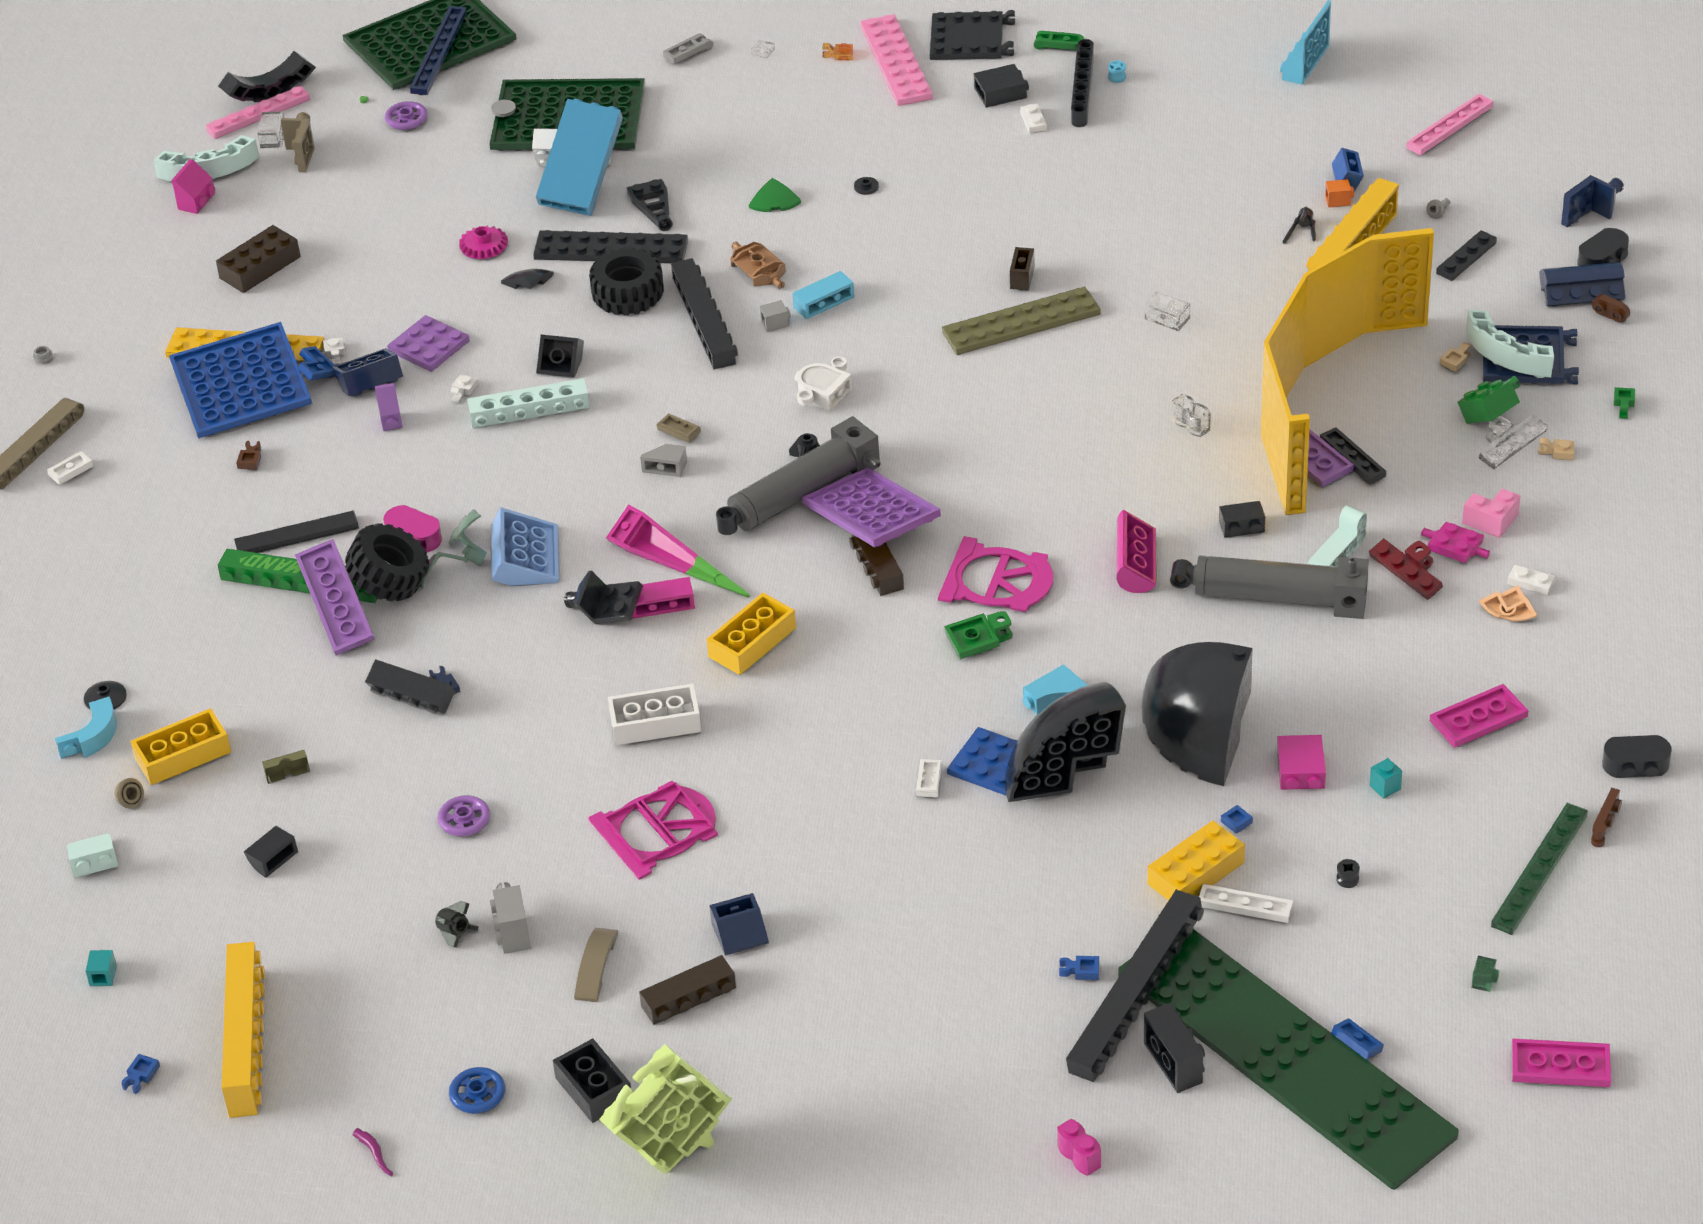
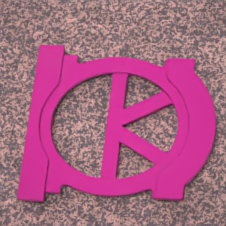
[938,536,1053,612]
[588,781,718,880]

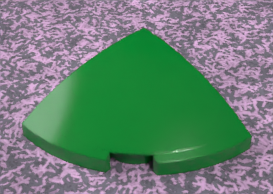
[749,178,801,212]

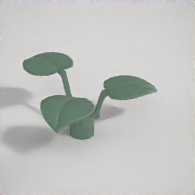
[420,509,487,588]

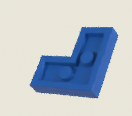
[298,346,335,380]

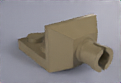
[280,112,315,172]

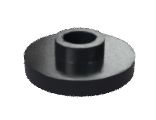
[854,177,879,195]

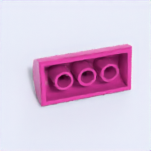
[1116,510,1156,593]

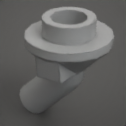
[1426,198,1451,218]

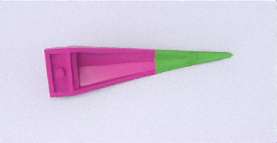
[606,504,750,597]

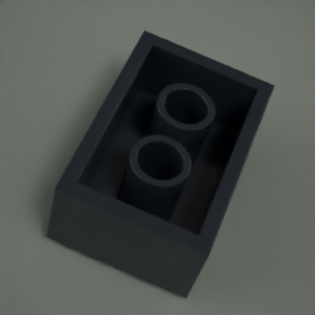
[1144,1003,1205,1093]
[553,1038,631,1123]

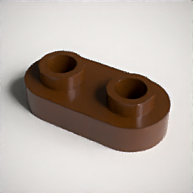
[1592,294,1630,323]

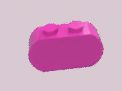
[383,505,442,552]

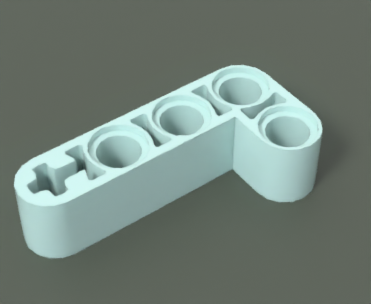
[1307,505,1367,566]

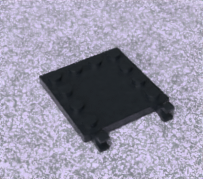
[930,10,1015,60]

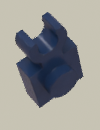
[429,666,460,694]

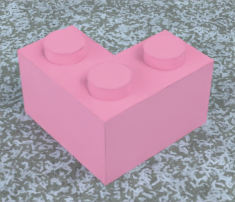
[1462,488,1521,538]

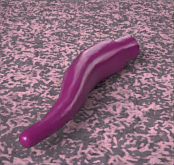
[353,1128,393,1176]

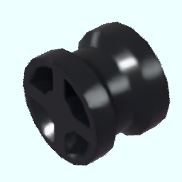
[1336,859,1360,888]

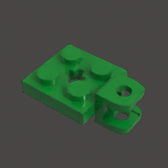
[944,611,1013,659]

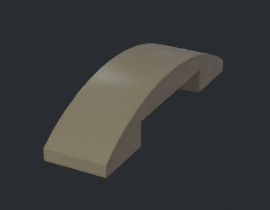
[574,928,618,1002]

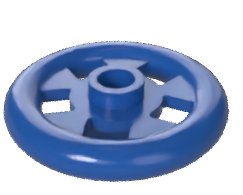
[449,1067,506,1114]

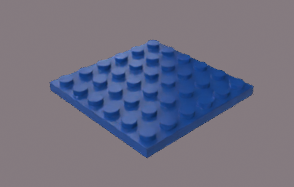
[169,322,312,439]

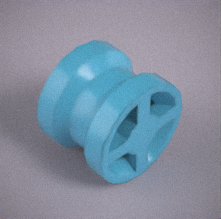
[1108,60,1126,83]

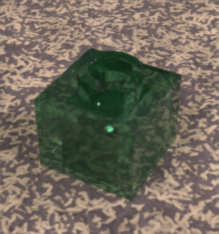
[1471,955,1500,992]

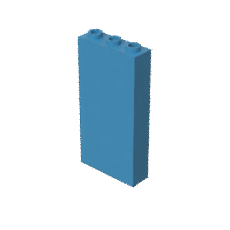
[536,99,623,216]

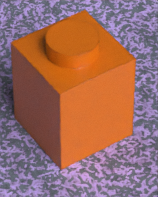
[1325,179,1354,208]

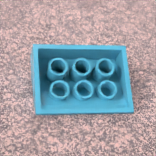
[1280,0,1331,85]

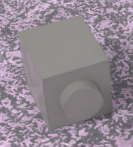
[760,300,791,332]

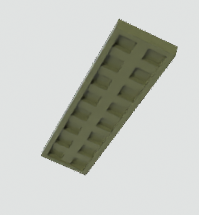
[942,286,1101,355]

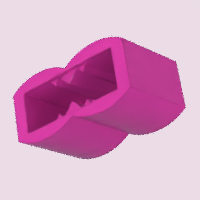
[1057,1119,1101,1176]

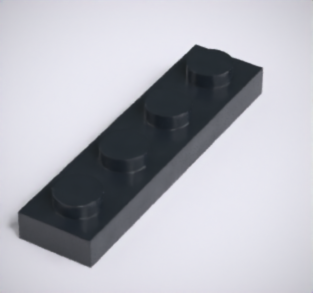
[1436,230,1497,281]
[1320,427,1386,485]

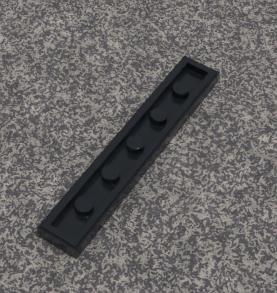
[234,510,359,553]

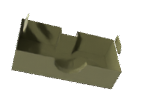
[262,750,310,784]

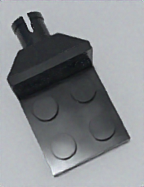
[564,571,643,624]

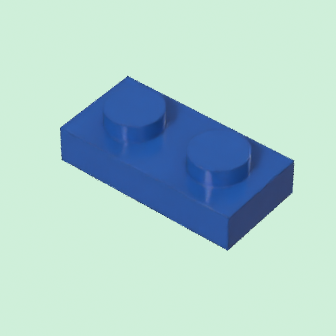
[1331,1018,1384,1060]

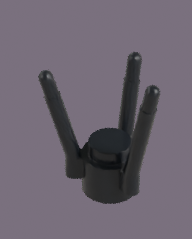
[1282,207,1316,244]

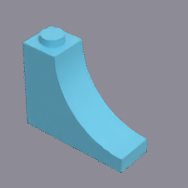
[1022,664,1088,714]

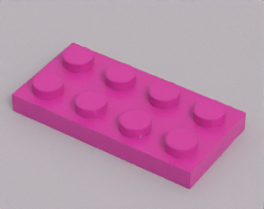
[1429,684,1529,748]
[1512,1038,1611,1087]

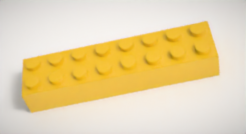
[1306,178,1399,271]
[221,941,265,1118]

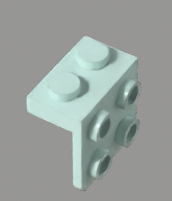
[67,834,118,878]

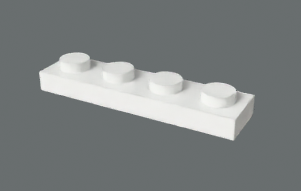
[1199,884,1293,923]

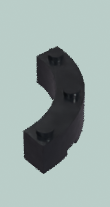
[218,51,316,102]

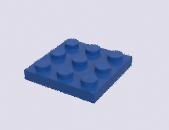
[947,727,1017,796]

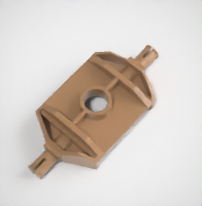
[730,241,786,289]

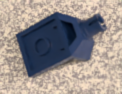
[1561,175,1624,227]

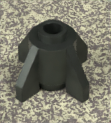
[435,901,479,948]

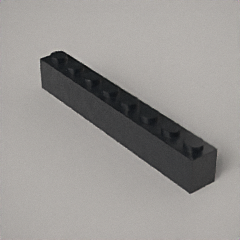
[671,258,738,370]

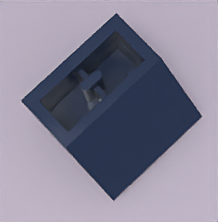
[709,893,769,956]

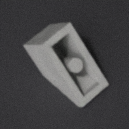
[640,444,687,477]

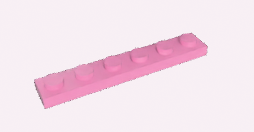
[206,86,310,139]
[1406,94,1493,156]

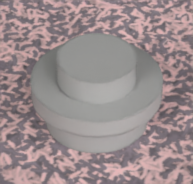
[33,346,53,363]

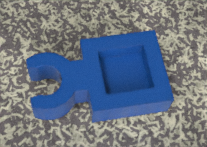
[1059,956,1099,980]
[121,1054,160,1094]

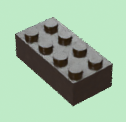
[216,225,301,293]

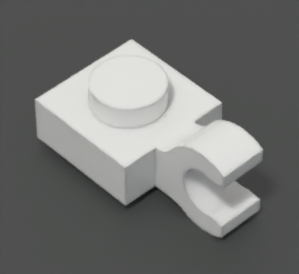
[323,337,345,365]
[450,374,478,403]

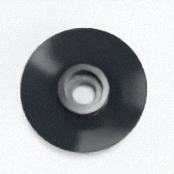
[84,681,127,709]

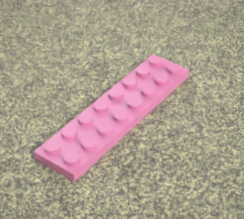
[861,14,933,106]

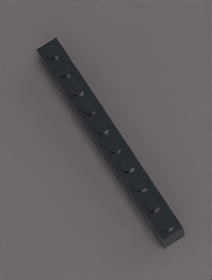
[1066,889,1204,1082]

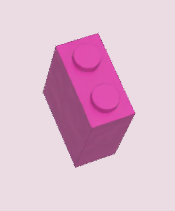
[1277,735,1326,790]

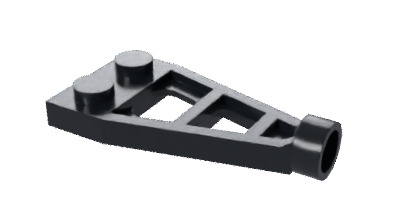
[626,179,673,231]

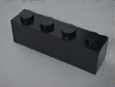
[365,659,455,714]

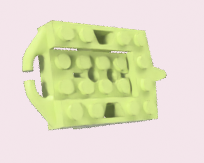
[599,1044,732,1174]

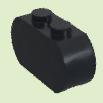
[1577,228,1629,266]
[1602,735,1672,778]

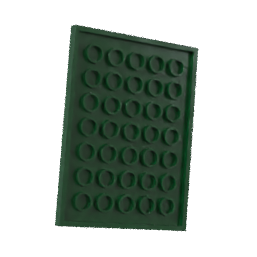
[342,0,517,90]
[490,78,645,151]

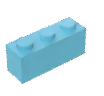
[793,271,854,319]

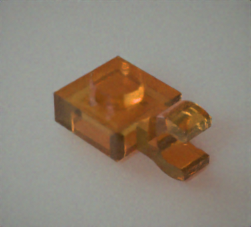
[822,43,853,60]

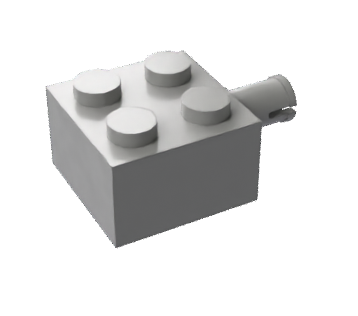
[490,882,531,954]

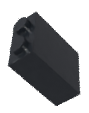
[974,64,1029,108]

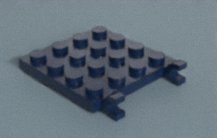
[1483,325,1579,384]

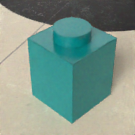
[1369,758,1402,799]
[85,950,117,986]

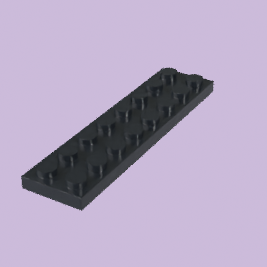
[533,230,688,264]

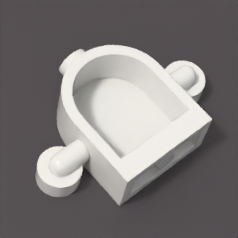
[795,356,852,411]

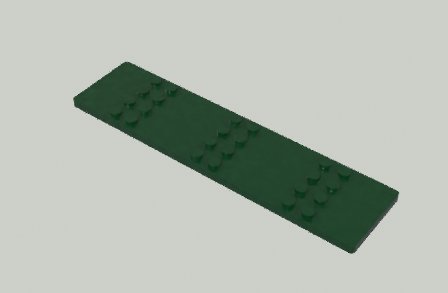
[1118,929,1459,1189]

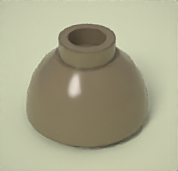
[114,778,144,809]

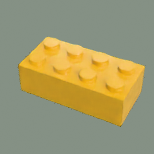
[706,592,796,675]
[130,708,231,785]
[1147,820,1245,901]

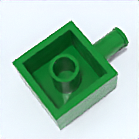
[1457,376,1520,423]

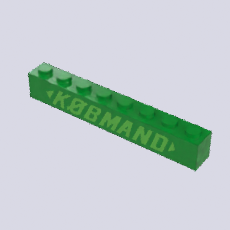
[217,548,377,603]

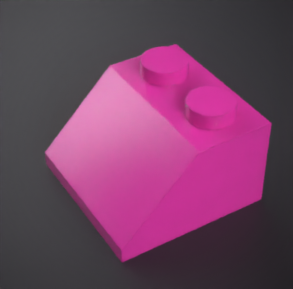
[172,159,215,214]

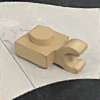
[1440,342,1471,372]
[1538,438,1574,460]

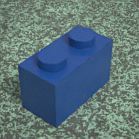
[1332,148,1364,192]

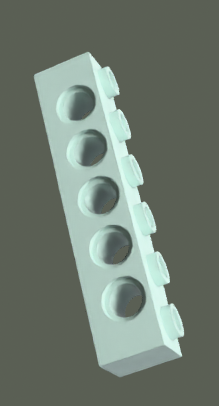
[467,378,590,428]

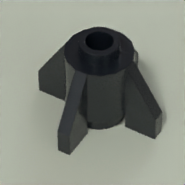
[789,433,820,457]

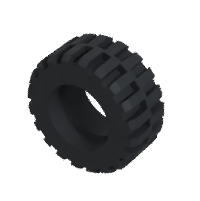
[589,247,664,316]
[345,523,429,602]

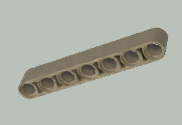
[0,398,84,490]

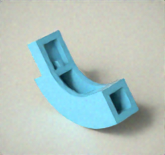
[55,696,117,759]

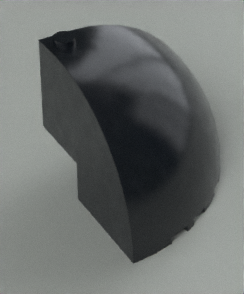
[1142,642,1253,786]
[1005,682,1126,802]

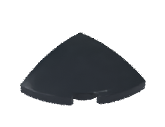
[501,269,554,289]

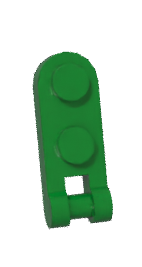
[1033,31,1084,51]

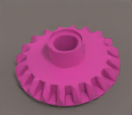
[459,225,508,259]

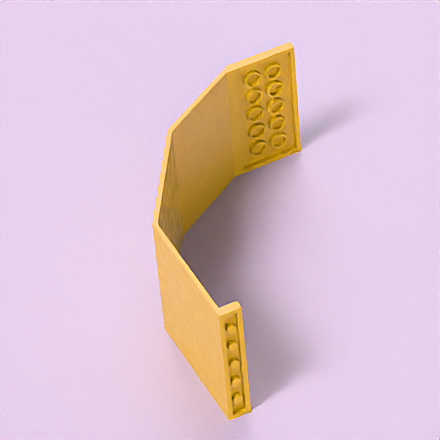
[1261,228,1434,515]

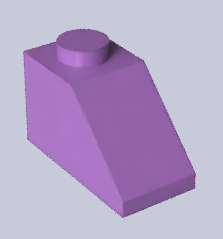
[375,383,403,431]

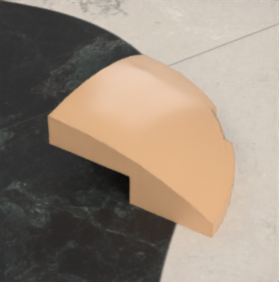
[1479,585,1537,622]

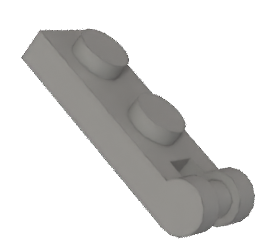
[663,33,714,64]

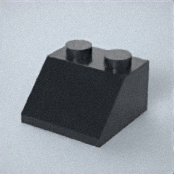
[536,334,584,377]

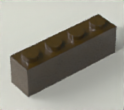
[849,534,904,596]
[639,955,736,1025]

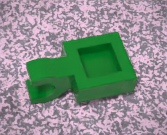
[1614,387,1635,419]

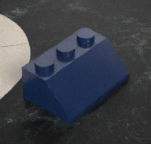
[332,348,404,397]

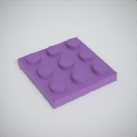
[387,315,470,372]

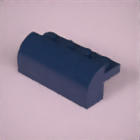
[1539,262,1626,307]

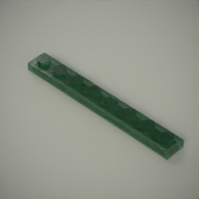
[1491,802,1588,935]

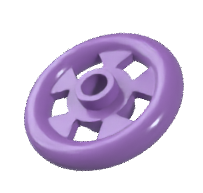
[385,101,428,130]
[437,795,490,837]

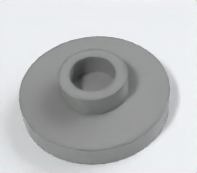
[491,100,516,117]

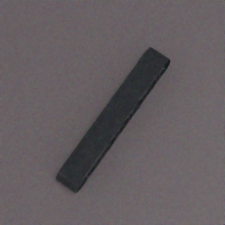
[1071,39,1094,127]

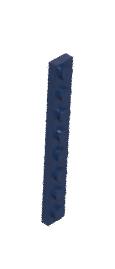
[410,6,467,95]

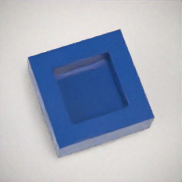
[1221,805,1253,834]

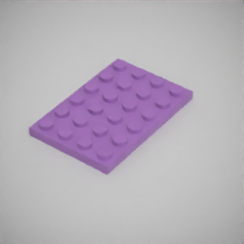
[802,467,941,547]

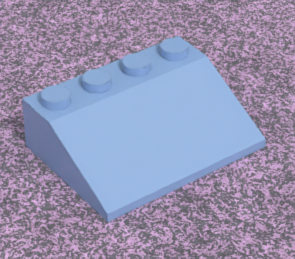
[491,507,559,586]

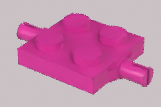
[1421,522,1490,563]

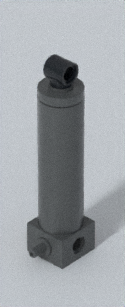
[716,416,881,535]
[1170,555,1369,619]

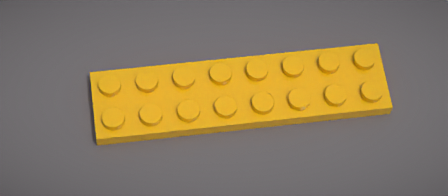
[165,327,325,366]

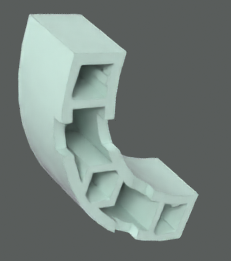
[154,135,259,182]
[1466,310,1554,378]

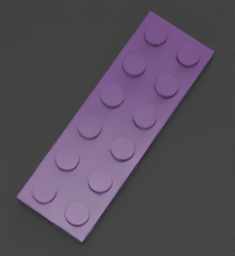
[295,539,375,656]

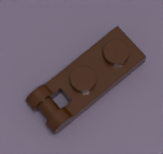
[1591,787,1622,848]

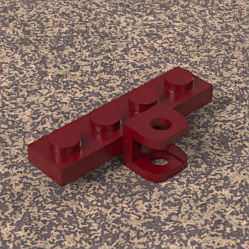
[1369,538,1443,600]

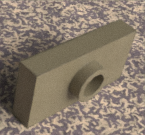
[657,413,701,443]

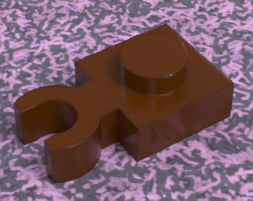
[236,441,261,470]

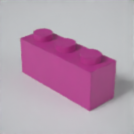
[632,577,695,619]

